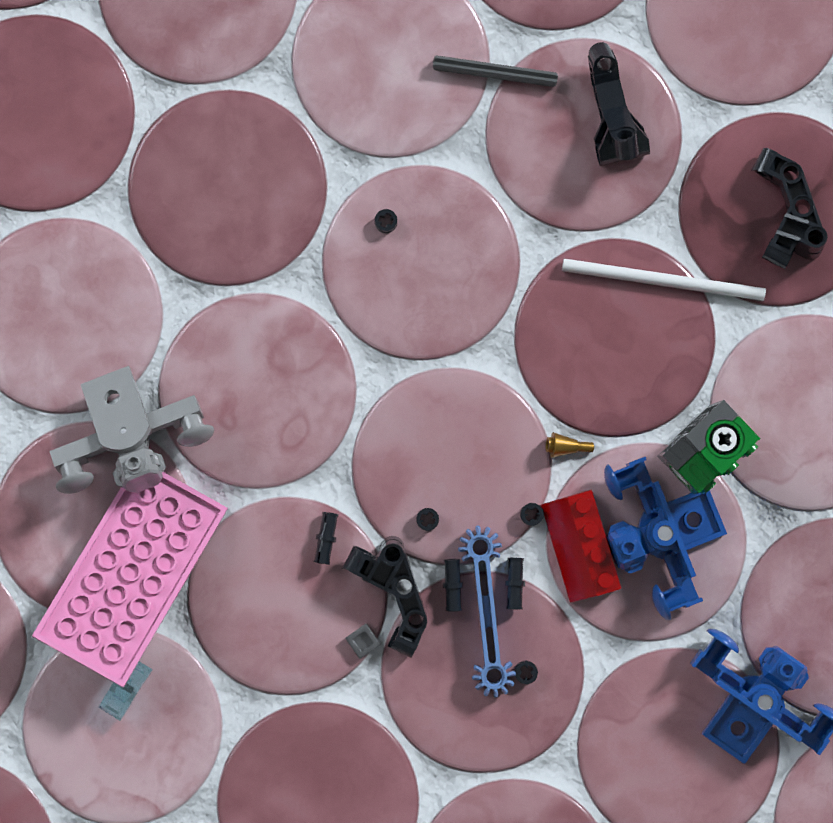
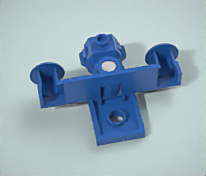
[604,457,727,621]
[690,629,833,764]

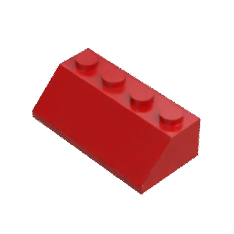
[541,490,621,603]

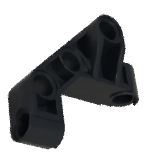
[588,42,650,166]
[751,148,828,269]
[342,536,427,658]

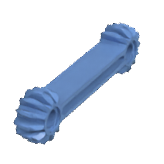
[458,525,516,698]

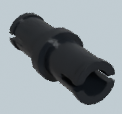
[314,512,339,565]
[505,557,525,610]
[443,559,463,612]

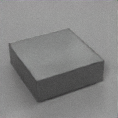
[345,623,381,659]

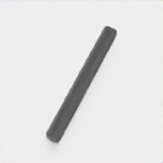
[433,55,558,87]

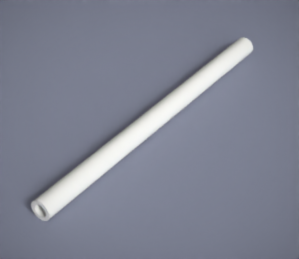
[562,259,766,301]

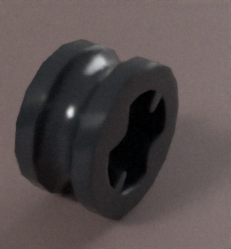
[375,209,397,234]
[520,503,544,526]
[416,508,439,531]
[515,660,538,684]

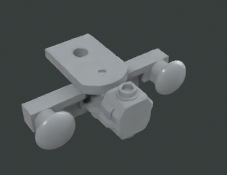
[50,366,214,494]

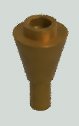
[546,432,594,458]

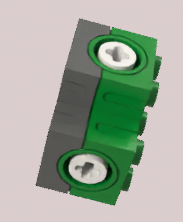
[657,400,761,494]

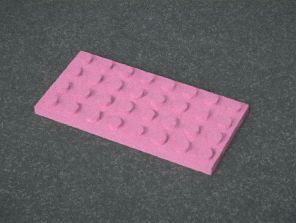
[32,472,228,688]

